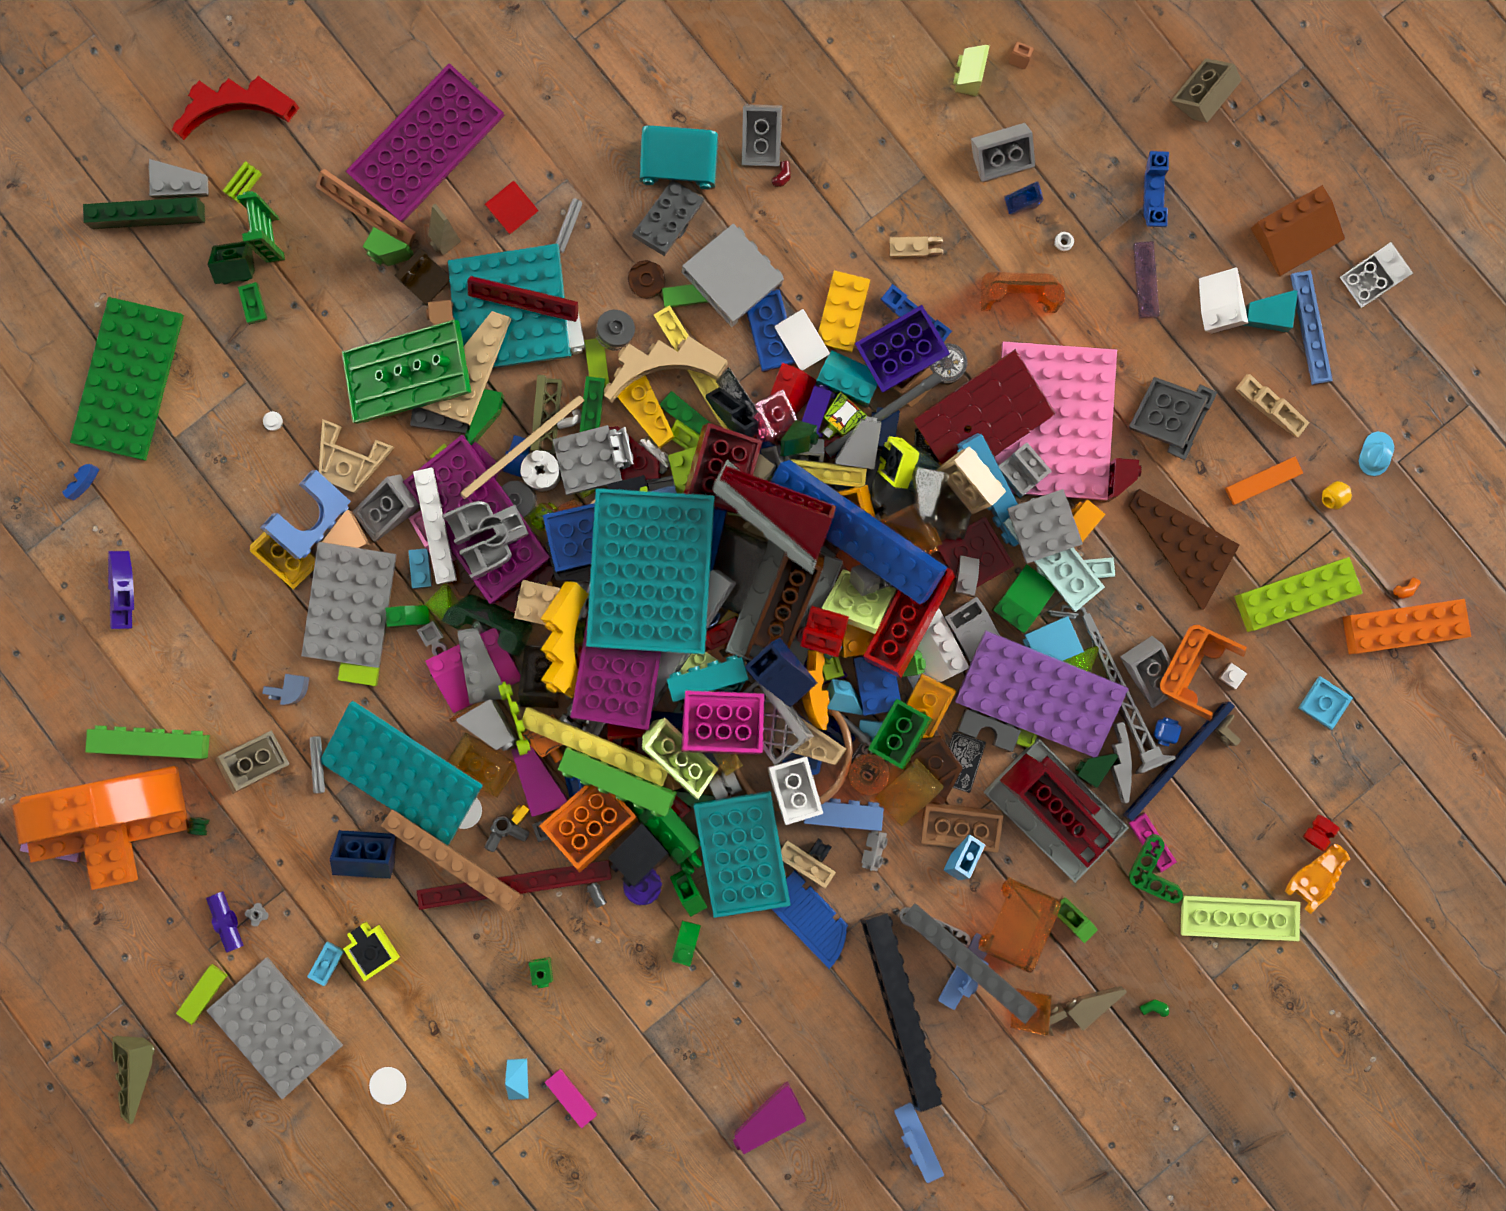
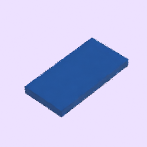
[746,289,796,372]

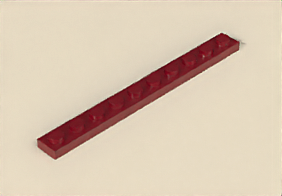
[416,860,612,910]

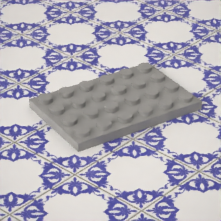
[301,542,397,668]
[206,957,343,1099]

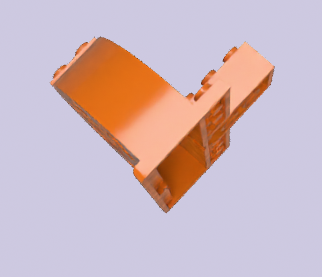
[12,766,189,890]

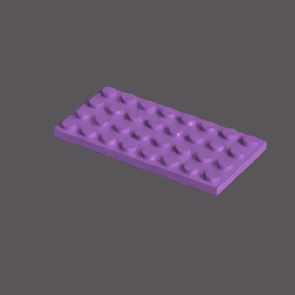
[954,630,1129,757]

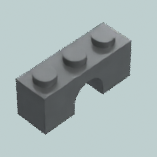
[956,708,1021,752]

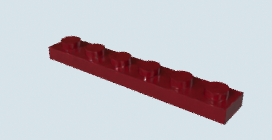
[467,276,578,322]

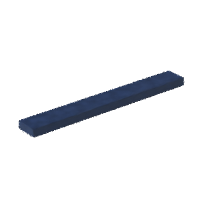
[1123,702,1235,821]

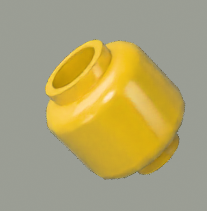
[1322,481,1352,510]

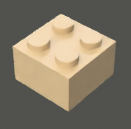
[514,580,561,625]

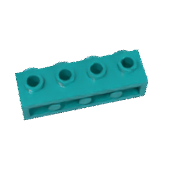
[666,655,749,702]

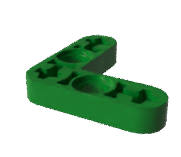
[1129,834,1183,903]

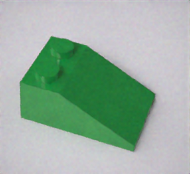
[992,564,1056,634]

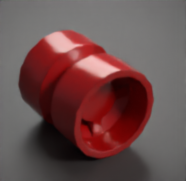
[1302,814,1340,851]

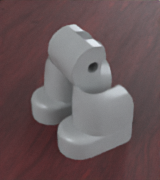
[442,501,529,580]

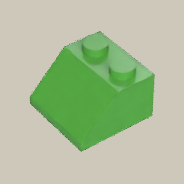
[363,227,414,266]

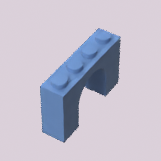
[260,470,351,559]

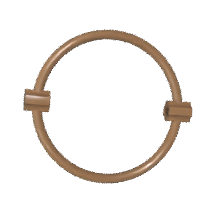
[730,700,853,812]

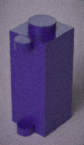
[802,385,837,438]

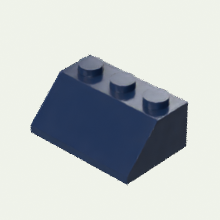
[330,830,397,879]

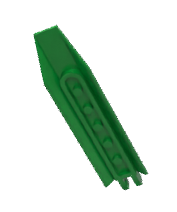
[623,800,703,875]

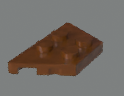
[910,736,963,804]

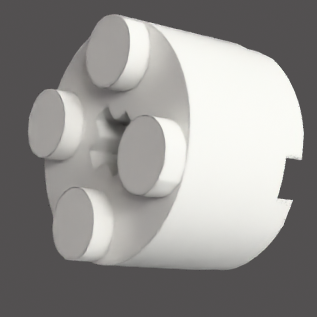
[520,450,561,492]

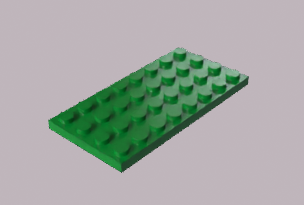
[70,297,184,461]

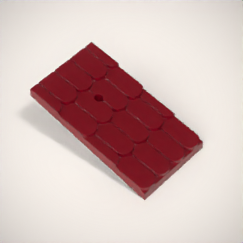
[913,349,1056,465]

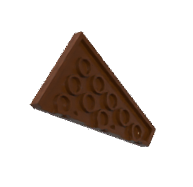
[1129,489,1239,610]

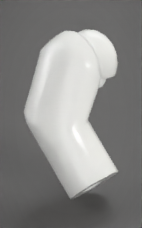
[557,409,582,429]

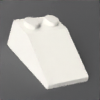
[1199,268,1248,334]
[767,756,823,825]

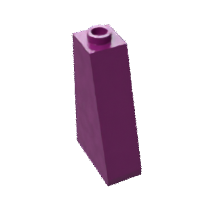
[511,744,569,817]
[733,1081,806,1155]

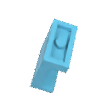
[1023,616,1084,661]

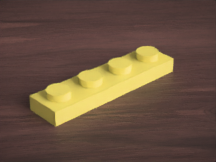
[790,459,867,487]

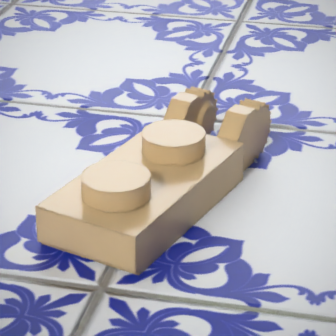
[890,237,943,258]

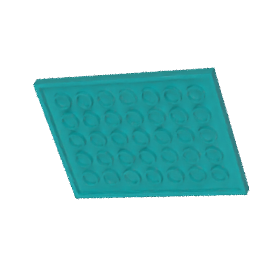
[586,488,715,654]

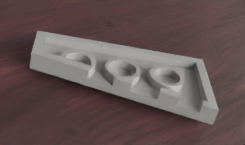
[458,628,502,704]

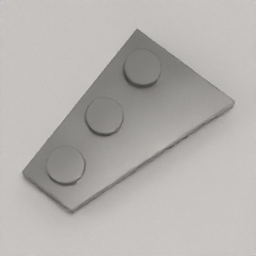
[149,159,209,198]

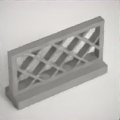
[742,681,814,765]

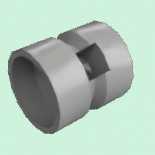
[709,768,742,800]

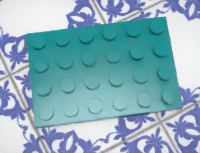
[693,791,790,918]

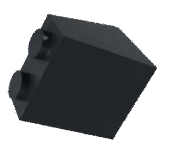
[608,824,670,888]

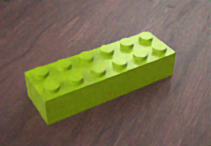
[1234,557,1363,632]

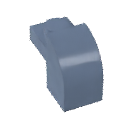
[262,674,310,705]

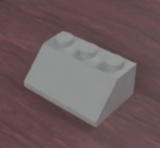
[971,123,1035,182]

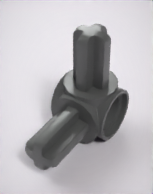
[484,815,529,852]

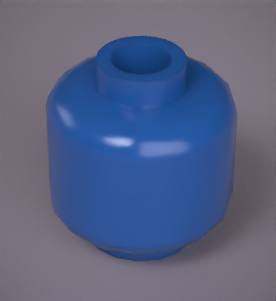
[1153,717,1182,747]

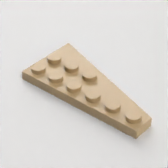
[420,311,511,425]
[747,683,846,765]

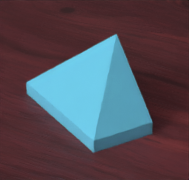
[505,1058,529,1100]

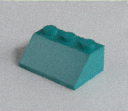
[816,350,878,408]

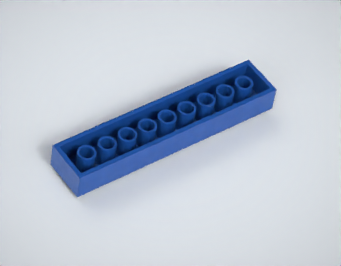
[770,460,947,604]

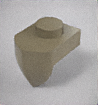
[1214,715,1241,746]
[1037,1003,1067,1036]

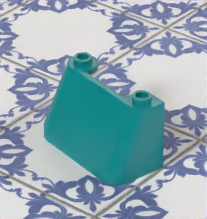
[640,125,718,190]

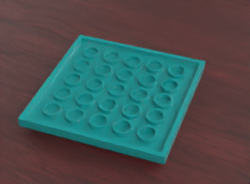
[448,244,571,368]

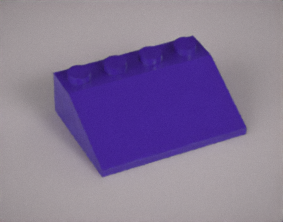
[855,305,950,393]

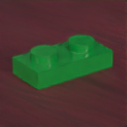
[238,282,268,325]

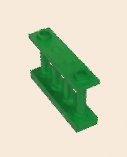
[236,191,285,263]

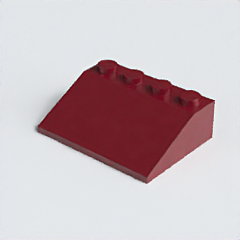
[683,423,762,515]

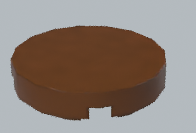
[628,260,666,299]

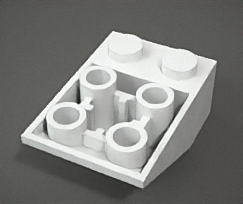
[1340,242,1413,308]

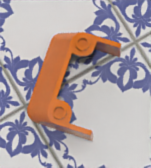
[1160,625,1247,721]

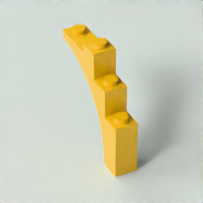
[541,581,589,698]

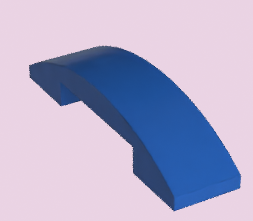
[881,284,952,342]

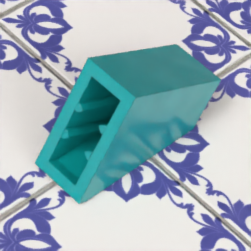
[1242,290,1298,332]

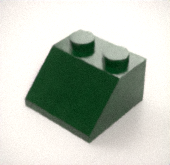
[207,241,255,285]

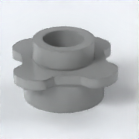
[245,903,269,926]

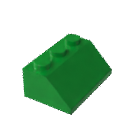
[868,698,933,770]

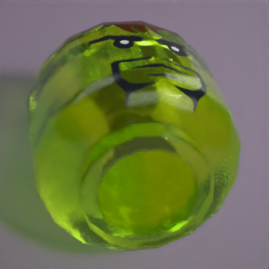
[530,502,558,531]

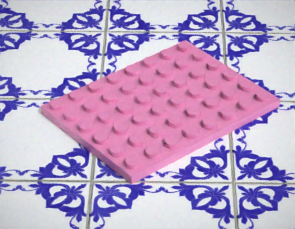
[994,342,1117,501]

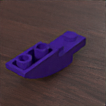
[108,551,134,629]

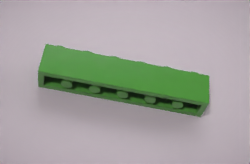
[85,725,210,759]
[558,747,677,817]

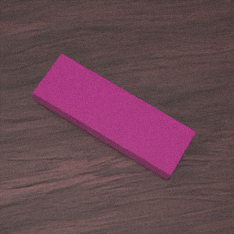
[1128,813,1177,872]
[545,1068,597,1129]

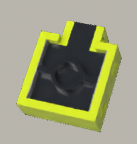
[877,436,919,489]
[343,922,400,982]

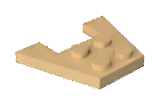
[319,419,394,493]

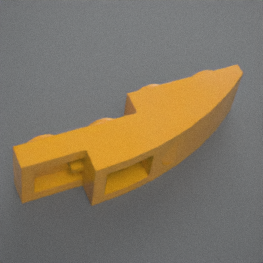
[802,650,830,730]

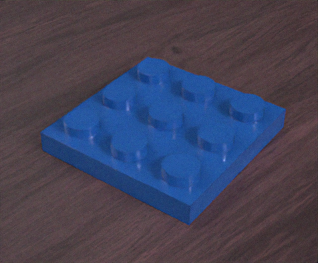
[543,503,595,573]

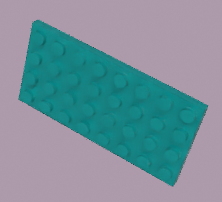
[320,701,483,845]

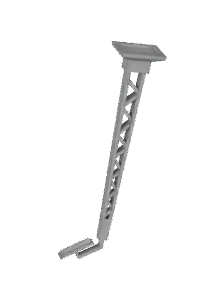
[1047,605,1176,774]

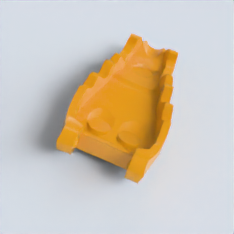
[1285,844,1350,914]

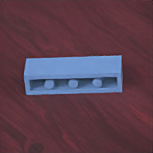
[804,798,884,831]

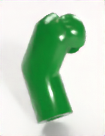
[1139,999,1169,1017]

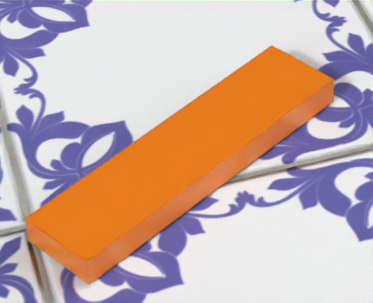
[1225,456,1303,505]

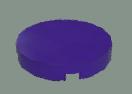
[623,871,662,905]

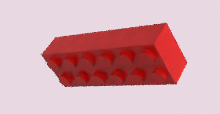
[863,568,955,678]

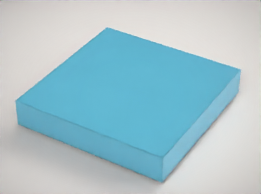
[1298,676,1353,730]

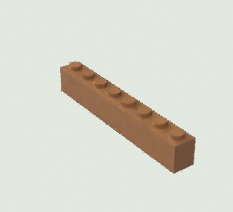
[381,810,523,913]

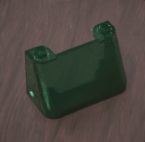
[442,594,533,658]

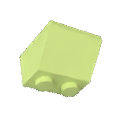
[953,45,990,96]

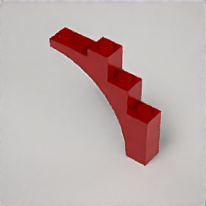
[171,76,299,140]

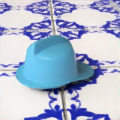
[1359,432,1394,476]

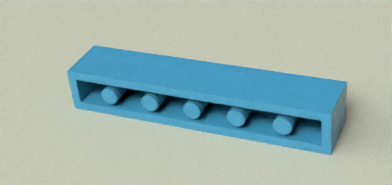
[957,433,1019,546]

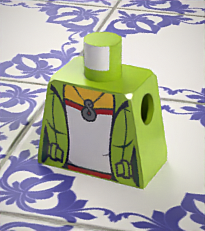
[821,392,867,440]

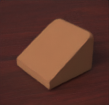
[1009,42,1034,69]

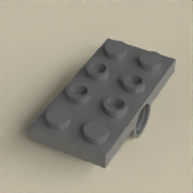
[632,180,704,256]

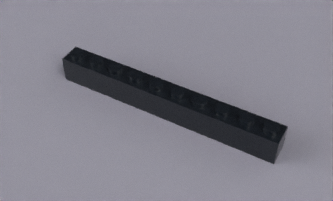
[860,912,942,1112]

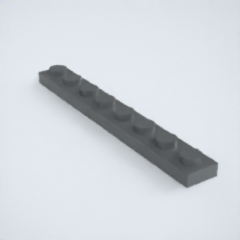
[903,903,1038,1024]

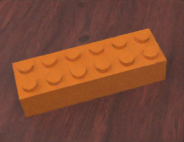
[1342,599,1472,654]

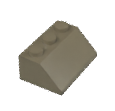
[1171,58,1242,123]

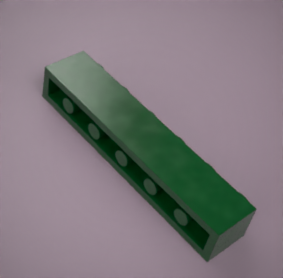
[83,197,205,229]

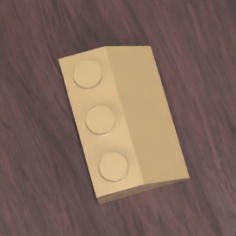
[936,446,1006,514]

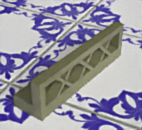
[530,375,562,455]

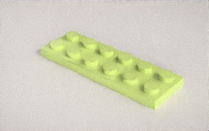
[1181,895,1300,941]

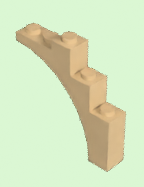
[604,336,727,403]

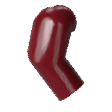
[772,161,791,187]

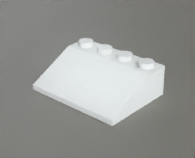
[907,608,969,689]

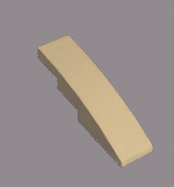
[1235,374,1309,438]

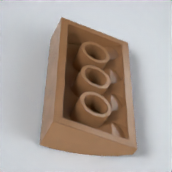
[921,802,1003,853]

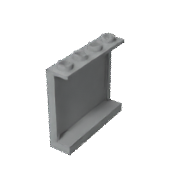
[681,224,784,327]

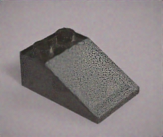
[518,645,561,708]

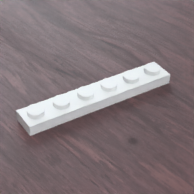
[413,468,457,585]

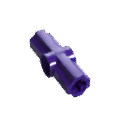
[206,891,244,953]

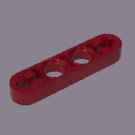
[1040,756,1101,815]

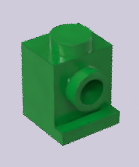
[529,957,553,988]

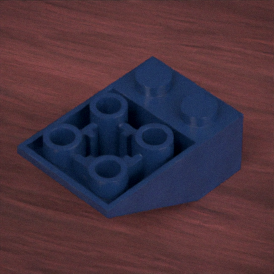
[745,638,817,707]

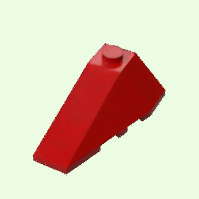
[755,363,816,443]

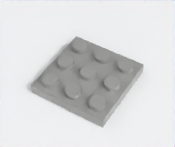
[552,425,622,496]
[1007,489,1083,564]

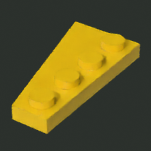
[617,375,674,449]

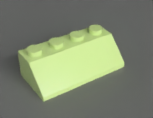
[642,718,718,799]

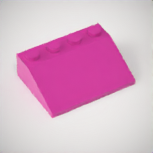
[425,627,523,713]
[681,691,764,755]

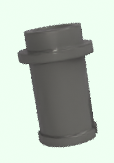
[586,882,607,908]

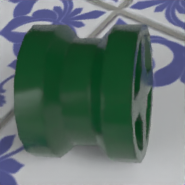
[187,817,210,836]

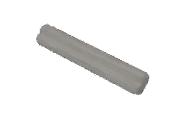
[555,198,582,253]
[310,736,325,793]

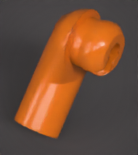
[1393,578,1421,599]

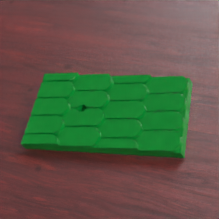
[342,320,472,424]

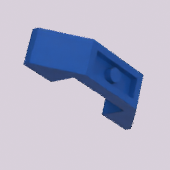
[1143,151,1169,227]

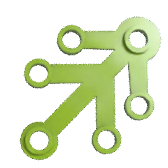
[498,681,531,756]

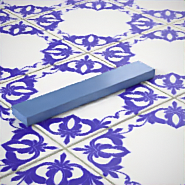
[1290,270,1333,385]

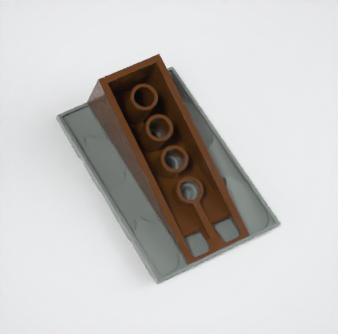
[726,539,843,665]

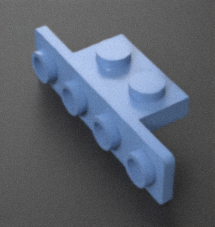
[938,933,993,1010]
[894,1102,944,1183]

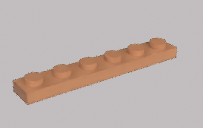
[315,169,416,248]

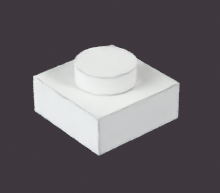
[1219,663,1247,689]

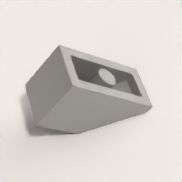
[953,556,980,597]

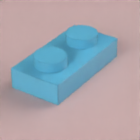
[408,548,432,589]
[307,941,345,986]

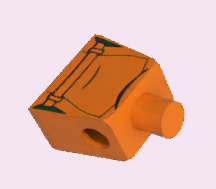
[522,715,564,763]

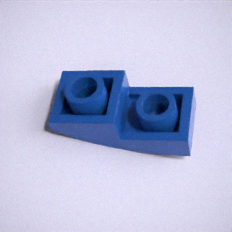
[62,464,99,500]

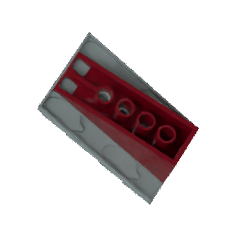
[713,460,836,574]
[983,738,1129,883]

